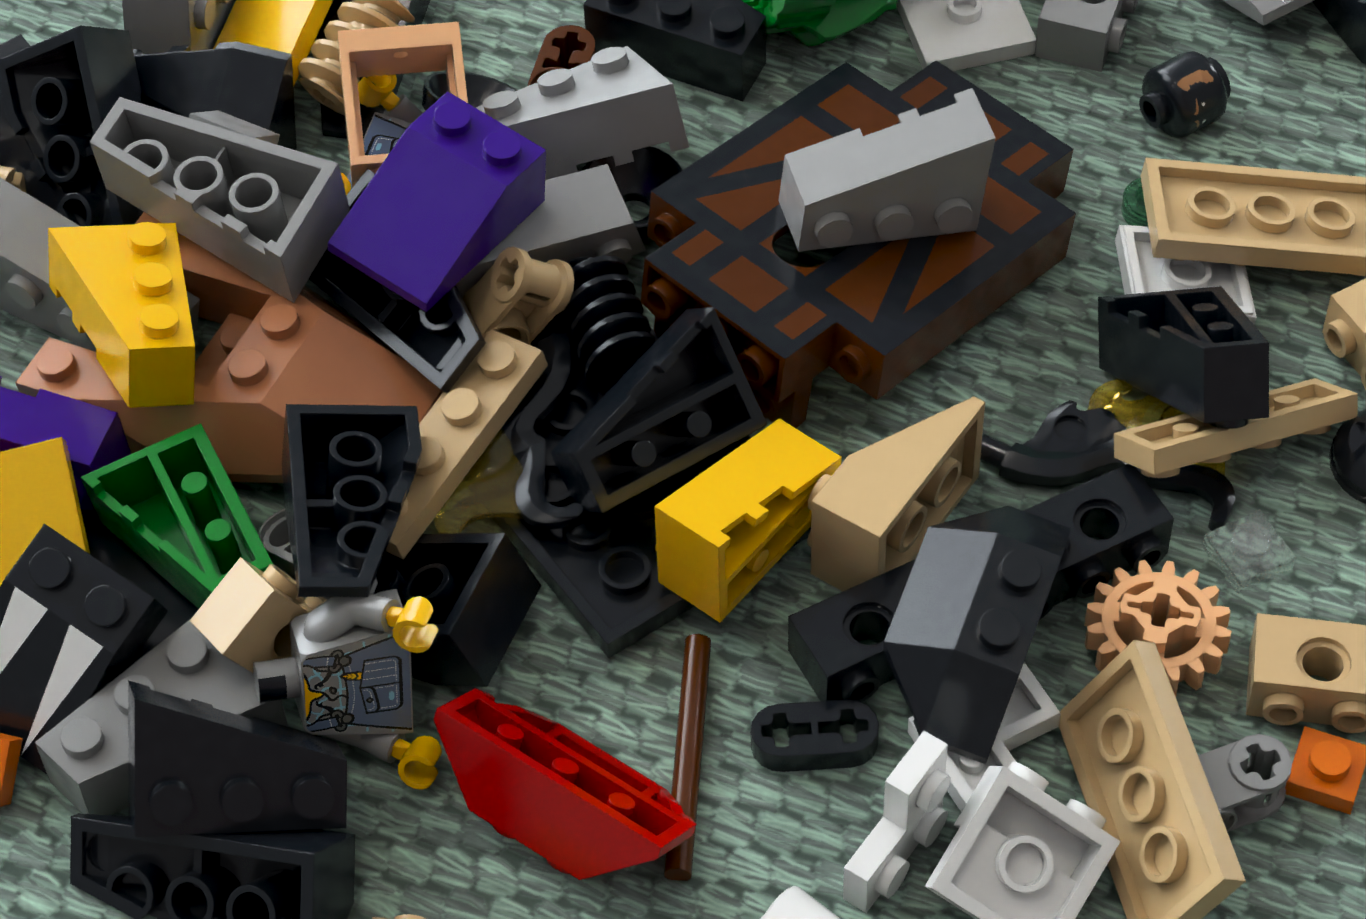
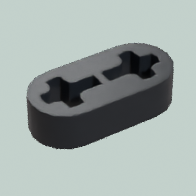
[750,700,879,772]

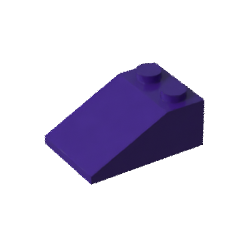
[328,91,546,312]

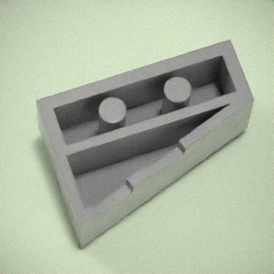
[476,46,689,180]
[456,164,646,297]
[35,619,288,815]

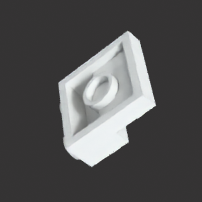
[924,761,1121,919]

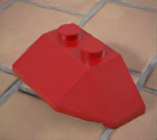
[433,688,697,880]

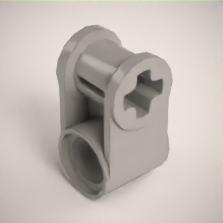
[1198,734,1292,832]

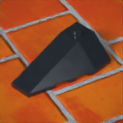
[0,25,141,226]

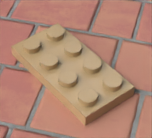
[1140,158,1366,276]
[1059,640,1246,919]

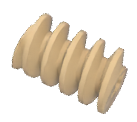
[298,0,415,115]

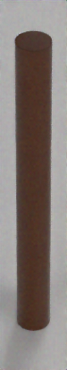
[664,634,711,881]

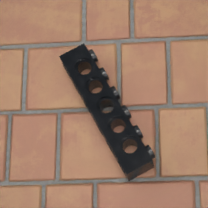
[788,464,1174,702]

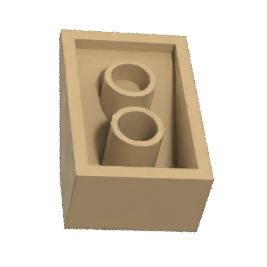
[807,396,985,591]

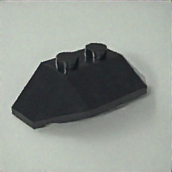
[882,505,1071,764]

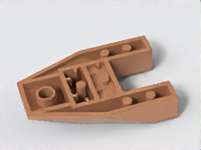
[15,212,444,483]

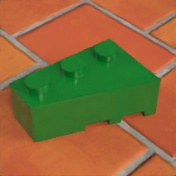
[80,423,273,609]

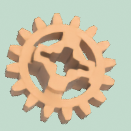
[1084,560,1232,697]

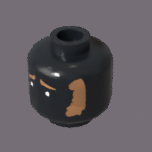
[1139,51,1231,138]

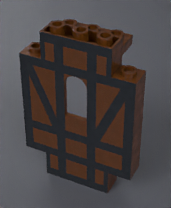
[641,60,1076,428]

